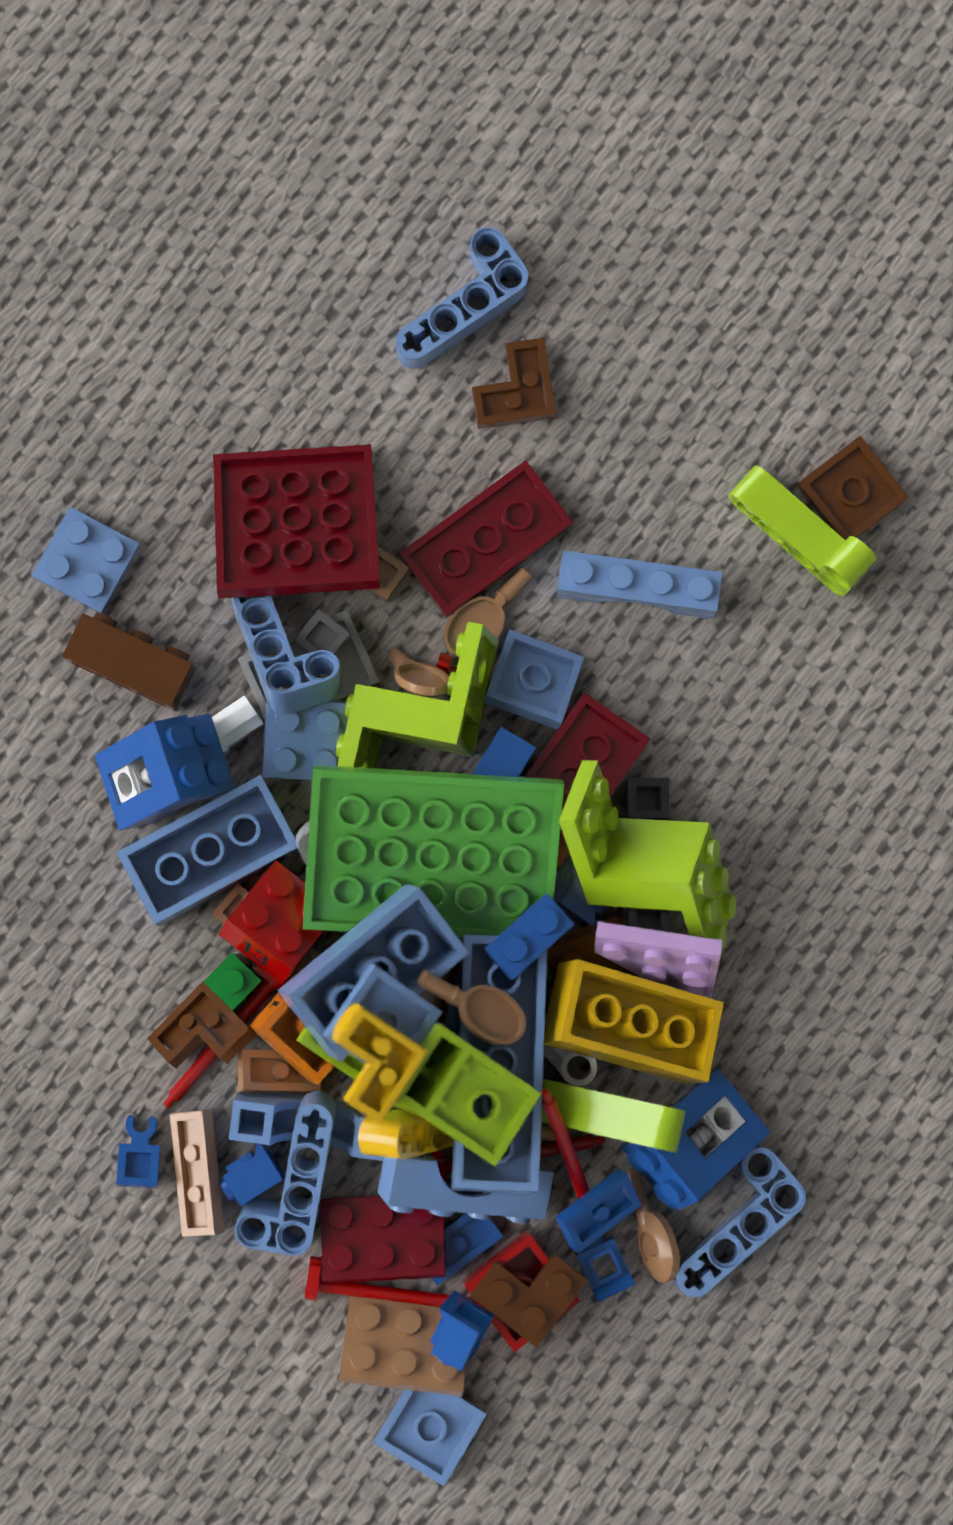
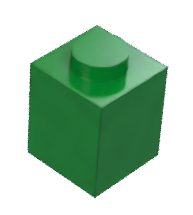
[204,953,264,1011]

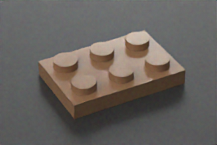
[339,1296,466,1397]

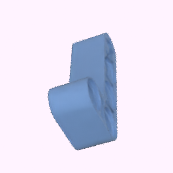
[396,227,528,369]
[231,596,342,714]
[235,1091,336,1256]
[673,1145,806,1298]

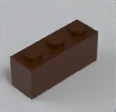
[62,612,195,711]

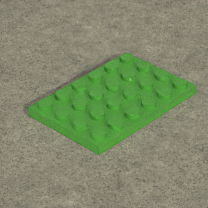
[303,765,564,938]

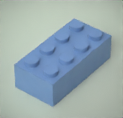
[116,775,299,926]
[278,884,469,1062]

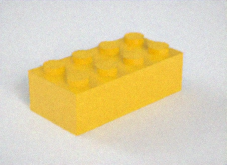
[544,959,724,1084]

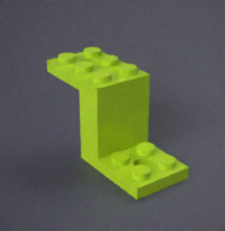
[336,622,499,769]
[559,760,736,950]
[296,1023,541,1166]

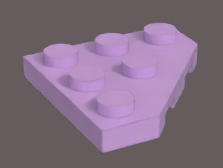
[594,922,723,999]

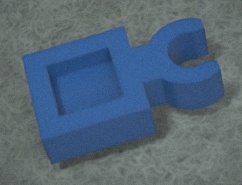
[116,1115,161,1189]

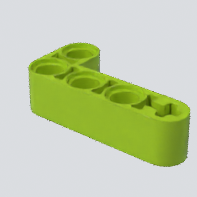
[728,465,877,597]
[541,1079,686,1153]

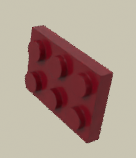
[321,1196,447,1284]

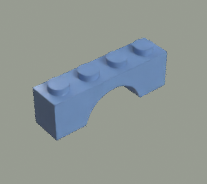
[556,550,722,619]
[229,1092,398,1161]
[378,1153,554,1223]

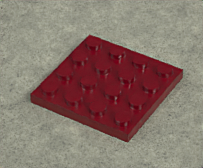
[213,444,380,599]

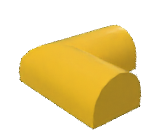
[332,1003,428,1124]

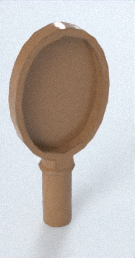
[443,567,533,658]
[387,648,449,697]
[417,970,526,1045]
[625,1168,680,1283]

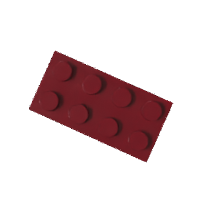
[399,460,574,619]
[525,693,651,871]

